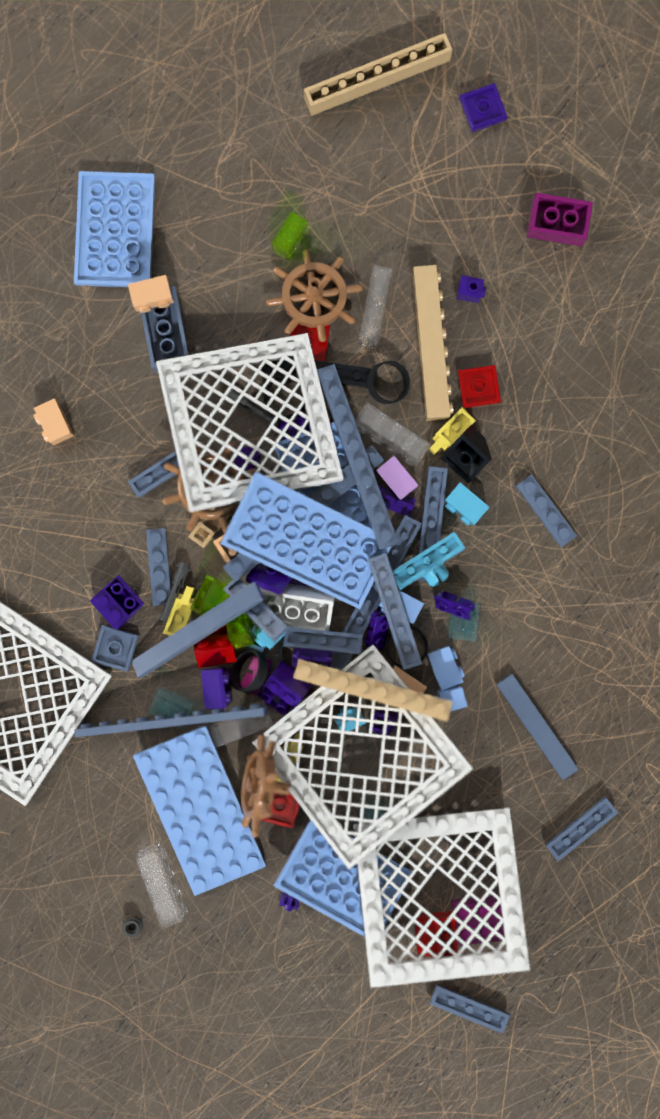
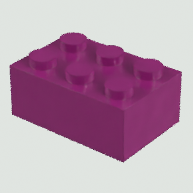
[526,193,593,247]
[451,895,505,946]

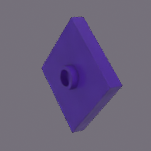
[459,83,508,133]
[246,563,292,595]

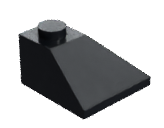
[441,425,492,484]

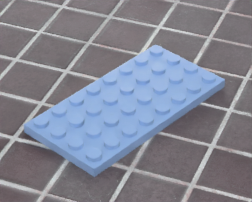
[221,472,391,609]
[133,725,266,896]

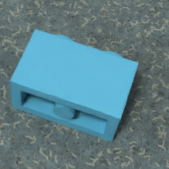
[444,483,489,526]

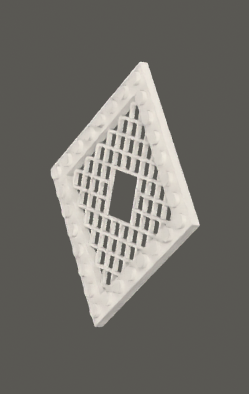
[156,333,343,512]
[0,601,113,806]
[252,645,473,869]
[353,807,530,987]

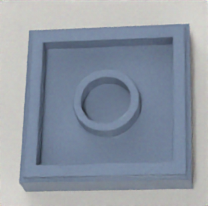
[91,625,140,672]

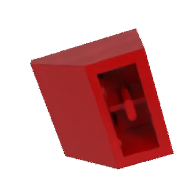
[194,621,237,668]
[414,911,458,958]

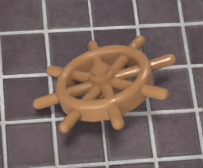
[266,249,363,342]
[162,442,257,533]
[240,734,291,837]

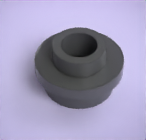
[123,917,143,937]

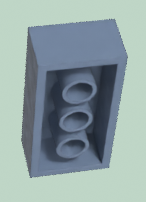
[141,286,190,373]

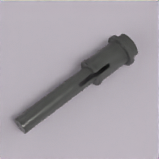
[227,389,279,427]
[160,562,191,622]

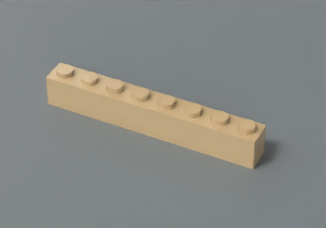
[304,33,452,116]
[412,265,453,421]
[294,659,453,722]

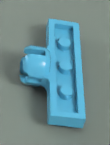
[393,532,465,590]

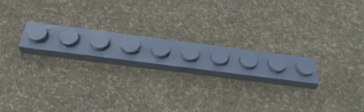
[317,364,399,550]
[223,446,384,583]
[315,515,422,687]
[74,703,268,737]

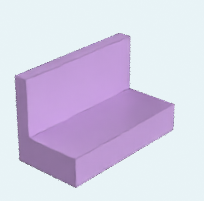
[376,456,418,500]

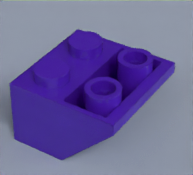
[90,575,145,630]
[256,661,312,716]
[201,667,233,709]

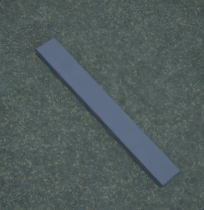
[132,582,265,678]

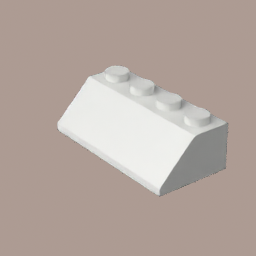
[252,584,334,631]

